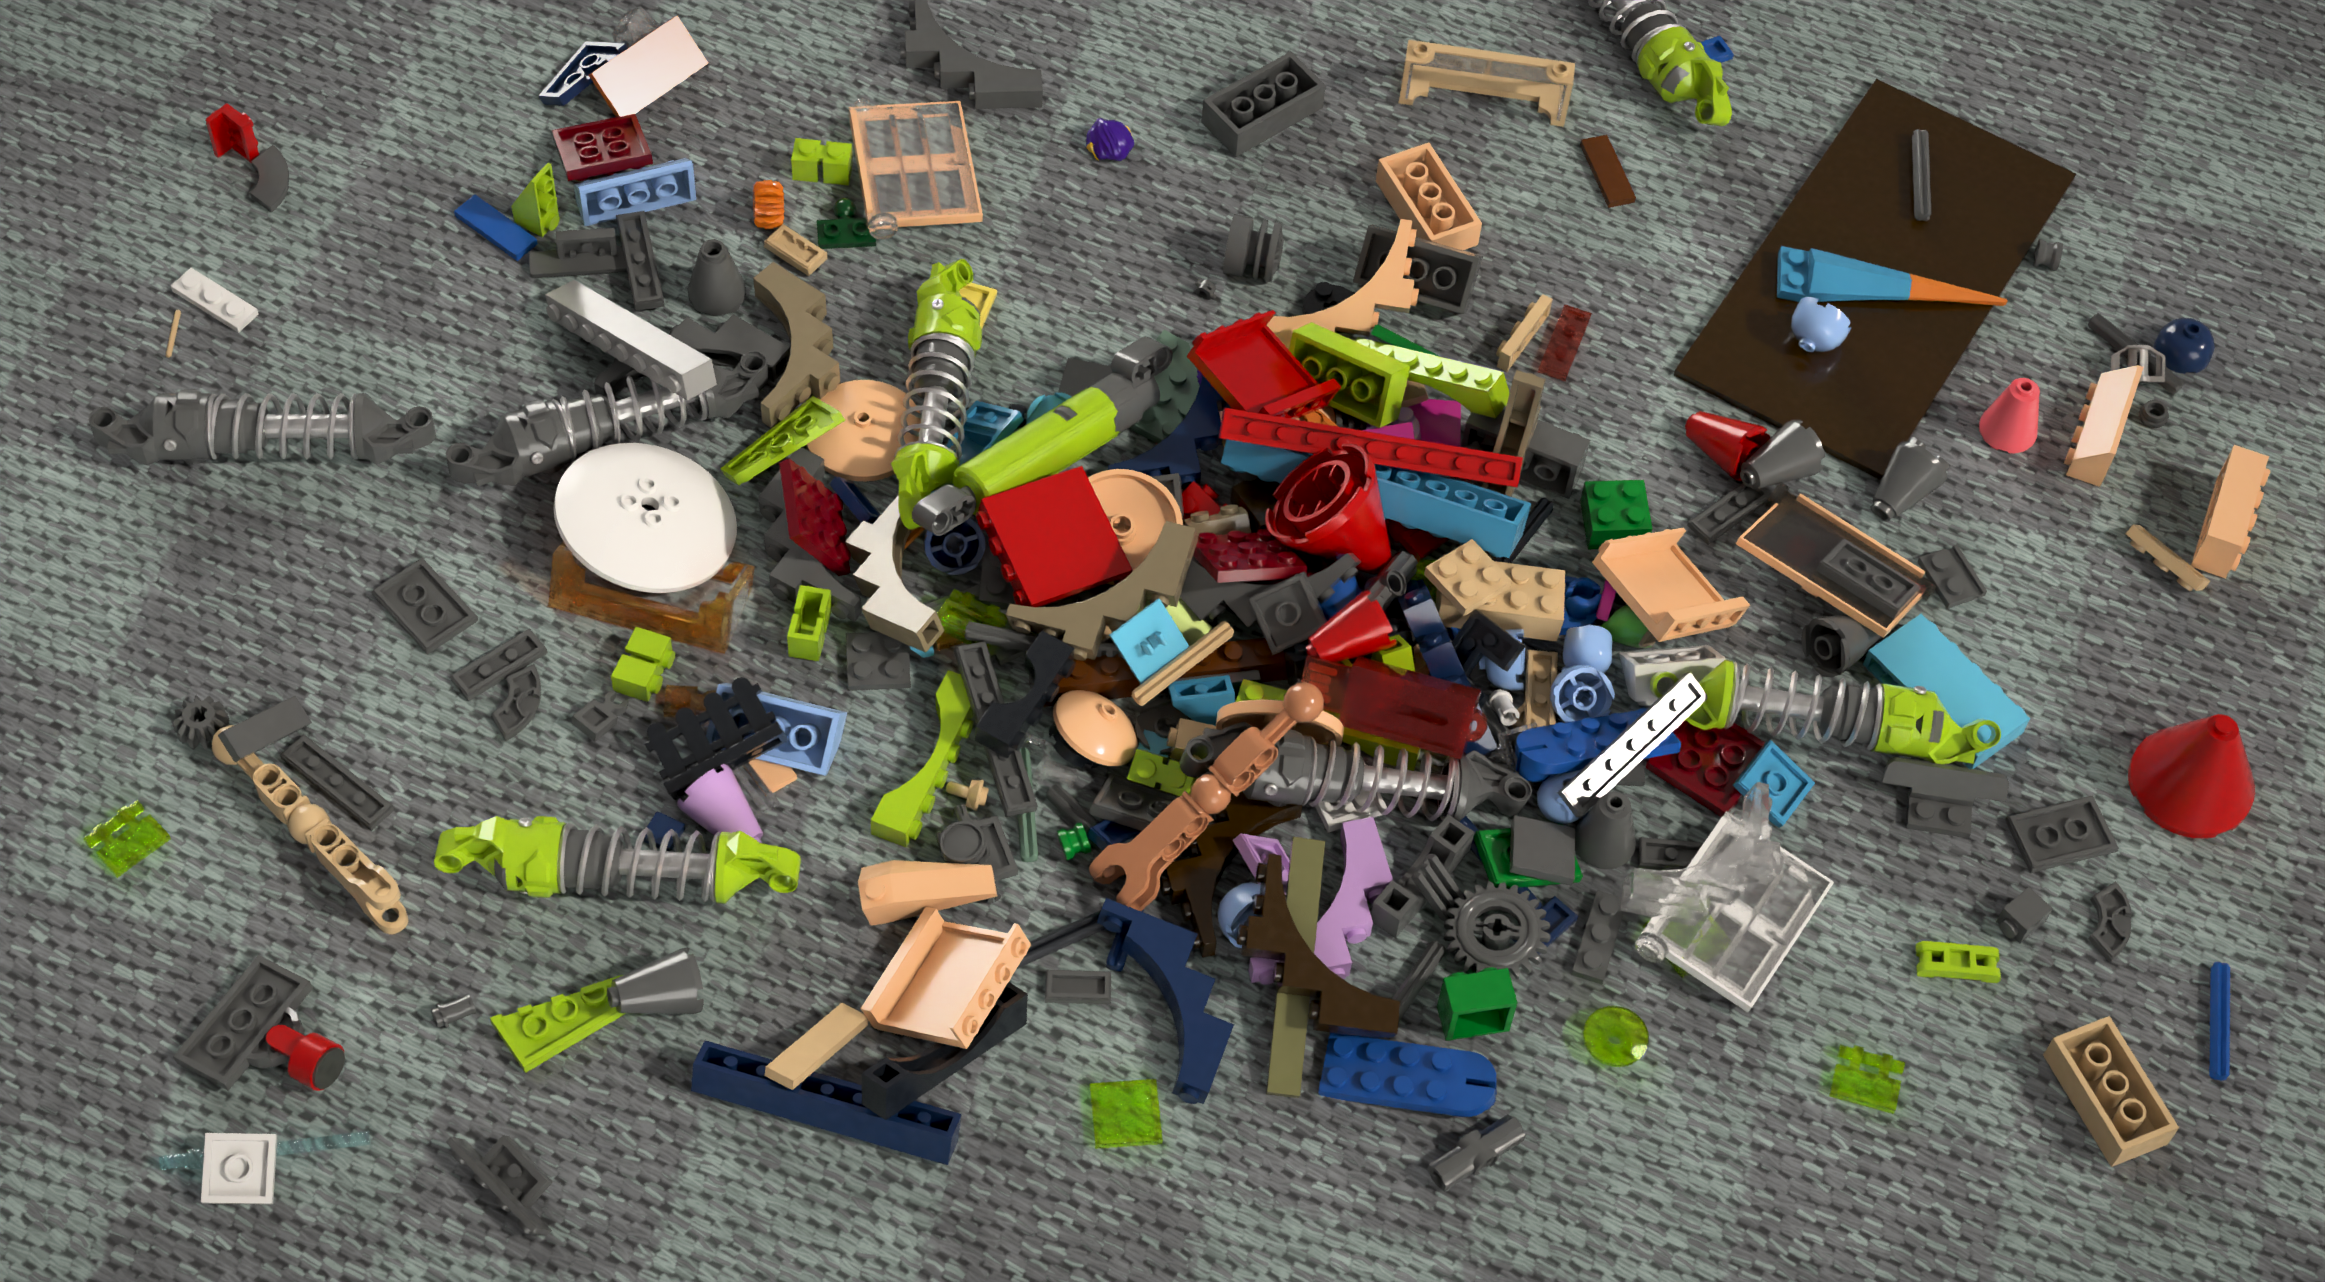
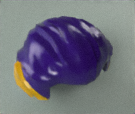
[1086,118,1135,161]

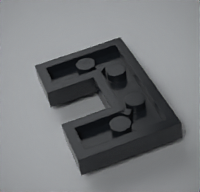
[1422,609,1525,708]

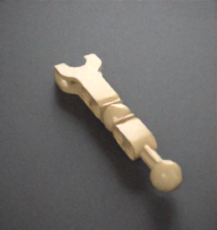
[212,725,408,934]

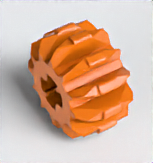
[753,180,784,229]

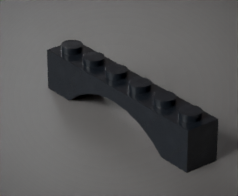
[861,982,1028,1120]

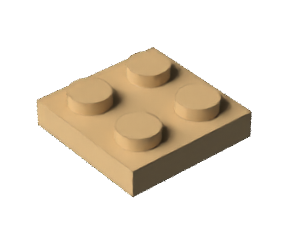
[1424,539,1512,616]

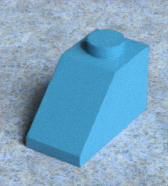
[1167,675,1235,726]

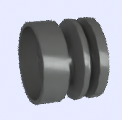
[1223,214,1284,282]

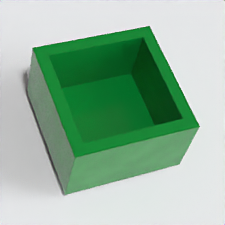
[1580,480,1653,550]
[1437,967,1518,1041]

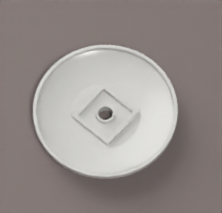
[554,443,737,593]

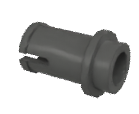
[431,994,476,1028]

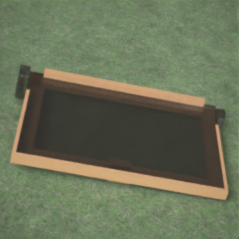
[1736,482,1937,638]

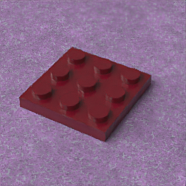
[552,114,653,181]
[779,458,851,576]
[1193,529,1307,583]
[1645,721,1766,817]

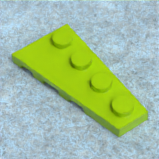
[720,396,845,486]
[490,974,626,1073]

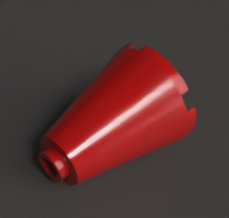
[1685,411,1770,482]
[1305,589,1397,663]

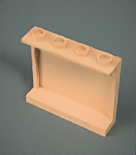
[1592,528,1750,642]
[860,907,1031,1049]

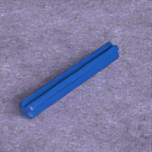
[2209,962,2230,1081]

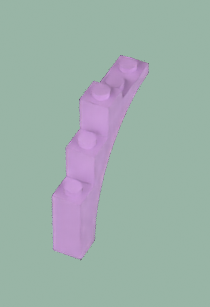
[1248,817,1393,985]

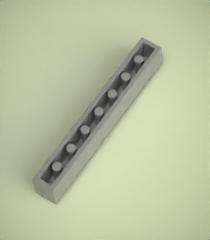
[545,280,717,401]

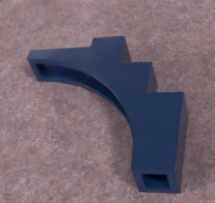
[1108,376,1232,489]
[1397,579,1498,755]

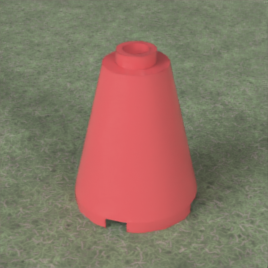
[1979,378,2040,454]

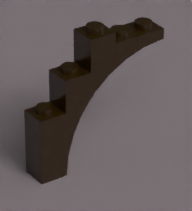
[1160,791,1303,958]
[1237,854,1400,1040]

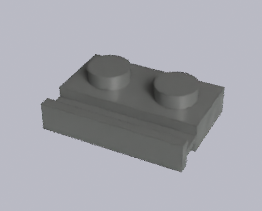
[1917,544,1987,609]

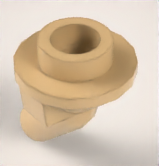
[946,780,989,811]

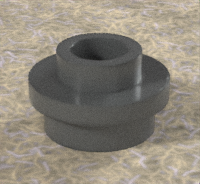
[2139,400,2169,428]

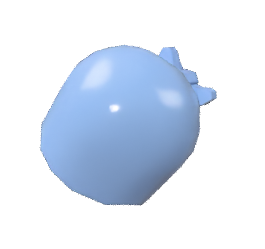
[1561,625,1612,673]
[1537,770,1581,825]

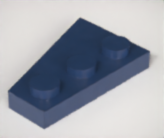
[539,41,628,106]

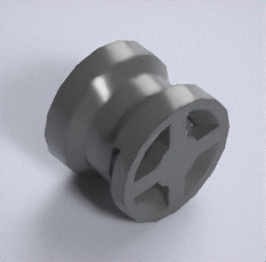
[2033,239,2063,271]

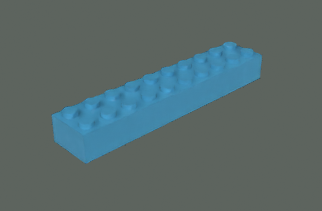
[1221,439,1532,558]

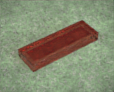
[1538,305,1592,381]

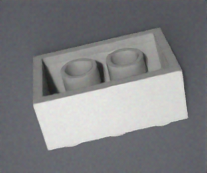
[1619,645,1726,706]

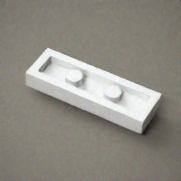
[171,268,259,333]

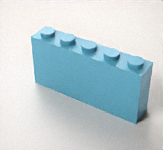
[1863,614,2030,769]

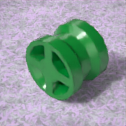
[1057,822,1091,860]

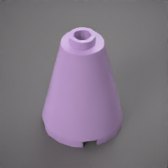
[677,764,763,843]

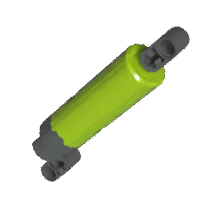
[912,336,1173,536]

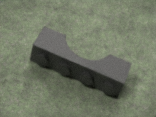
[1371,814,1474,939]

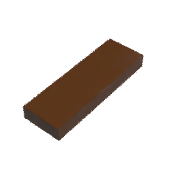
[1580,135,1636,208]

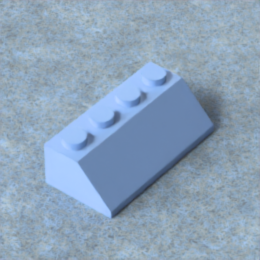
[574,158,696,226]
[706,683,847,776]

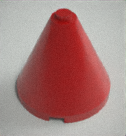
[1265,444,1392,574]
[2128,714,2255,839]

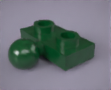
[817,198,876,249]

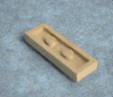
[1496,294,1553,372]
[2126,525,2210,591]

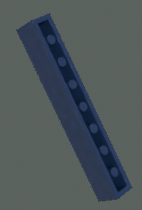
[691,1040,962,1165]

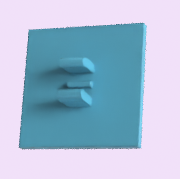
[1109,598,1190,684]

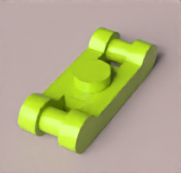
[1915,941,2001,983]

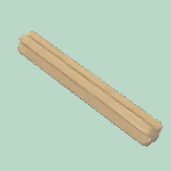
[1131,621,1234,706]

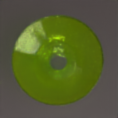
[1583,1006,1649,1067]

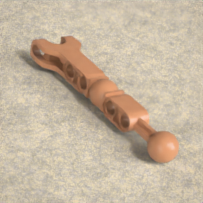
[1089,682,1324,911]

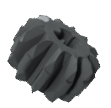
[173,695,230,750]

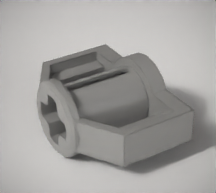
[2111,345,2165,383]

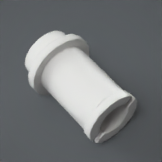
[1488,689,1519,726]

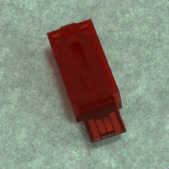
[1301,655,1487,759]

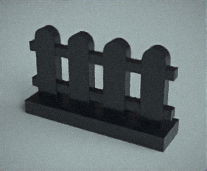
[645,677,789,800]

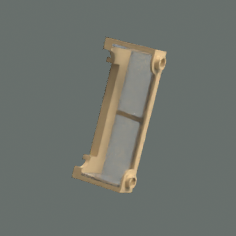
[1399,40,1575,127]

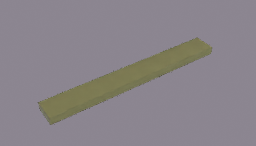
[1266,837,1325,1098]

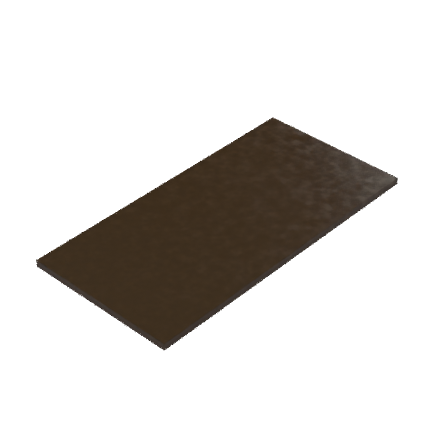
[1674,79,2076,480]

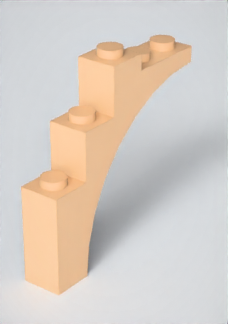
[1267,219,1419,350]

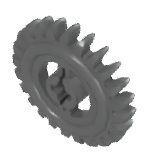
[1443,881,1550,980]

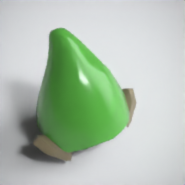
[1600,605,1657,649]

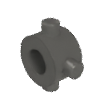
[1195,280,1216,300]

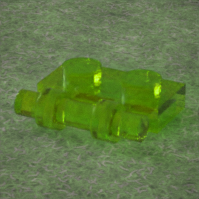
[937,589,1008,651]
[83,800,171,878]
[1829,1044,1905,1114]

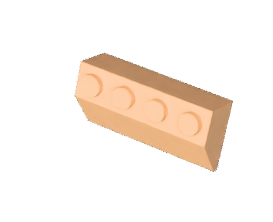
[2064,365,2144,487]

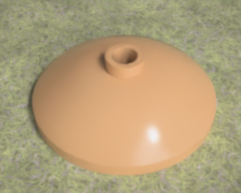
[1053,690,1138,766]

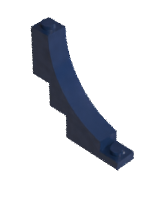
[1097,898,1234,1104]

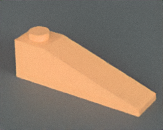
[858,860,997,925]

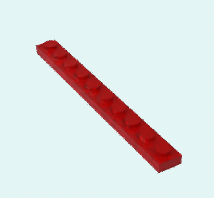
[1219,408,1523,488]

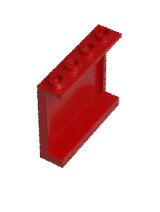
[1187,310,1341,419]
[976,466,1133,607]

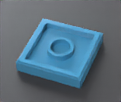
[1733,740,1815,828]

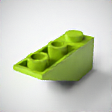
[511,163,560,237]

